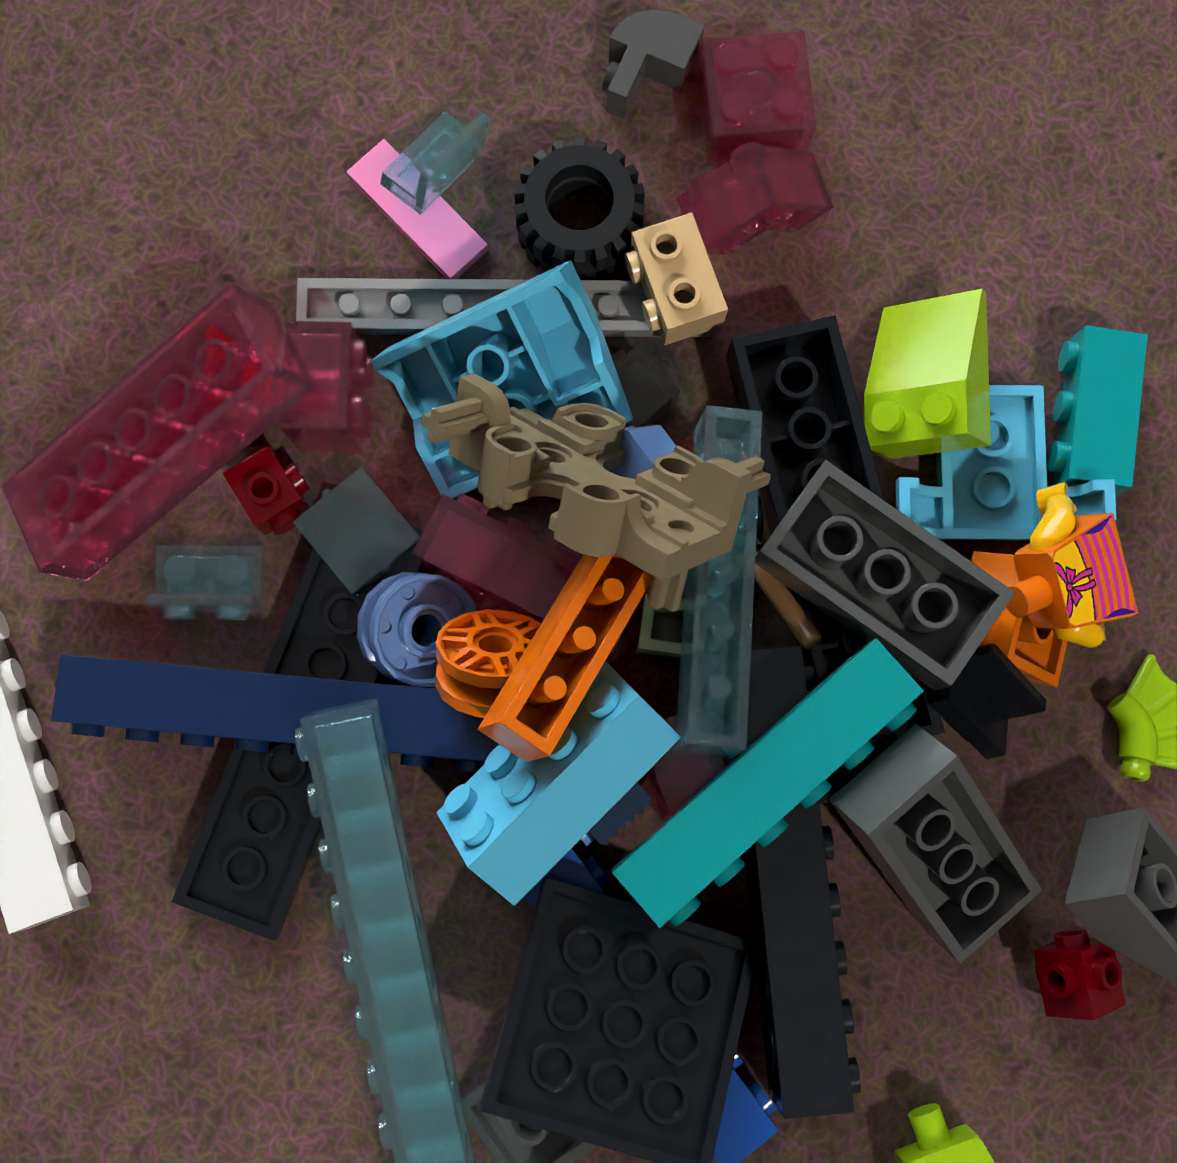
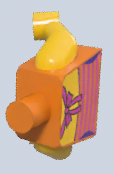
[1006,482,1138,648]

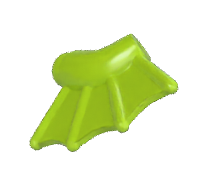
[1106,654,1177,782]

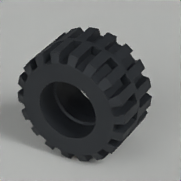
[514,138,645,280]

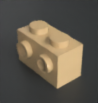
[624,212,728,346]

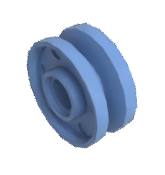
[357,572,477,687]

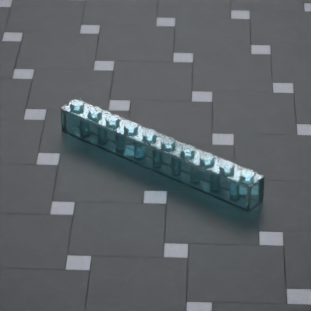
[295,698,475,1163]

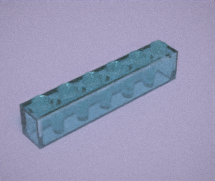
[675,405,762,759]

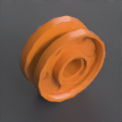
[435,609,541,718]

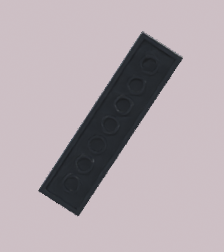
[172,497,434,941]

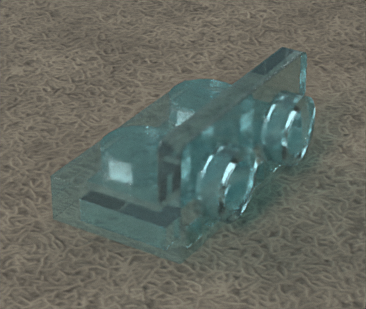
[146,545,266,620]

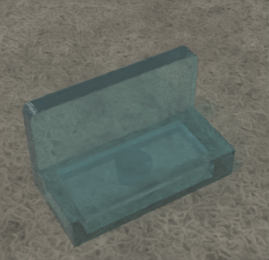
[380,111,491,215]

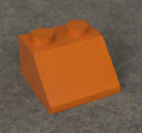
[971,551,1068,688]

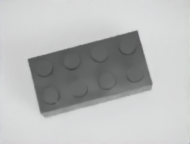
[752,460,1015,691]
[829,724,1042,964]

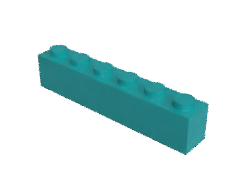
[611,638,924,928]

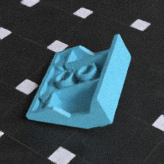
[370,260,633,502]

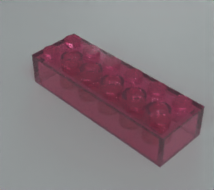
[1,282,317,581]

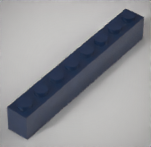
[51,654,499,772]

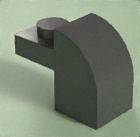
[602,9,705,119]

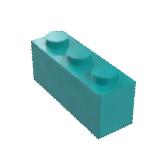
[1047,325,1148,496]

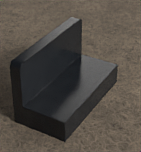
[930,644,1047,759]

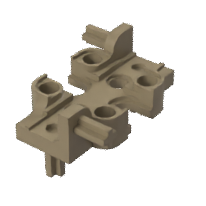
[421,373,771,612]

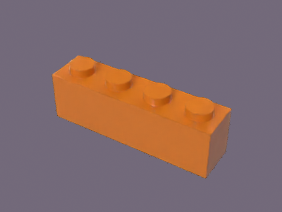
[477,554,651,762]

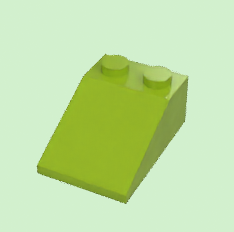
[864,289,991,459]

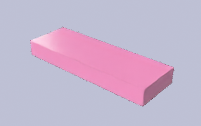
[346,139,489,279]

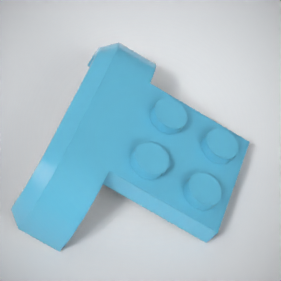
[895,385,1116,541]

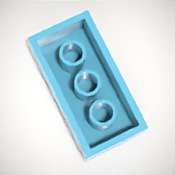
[436,661,681,906]

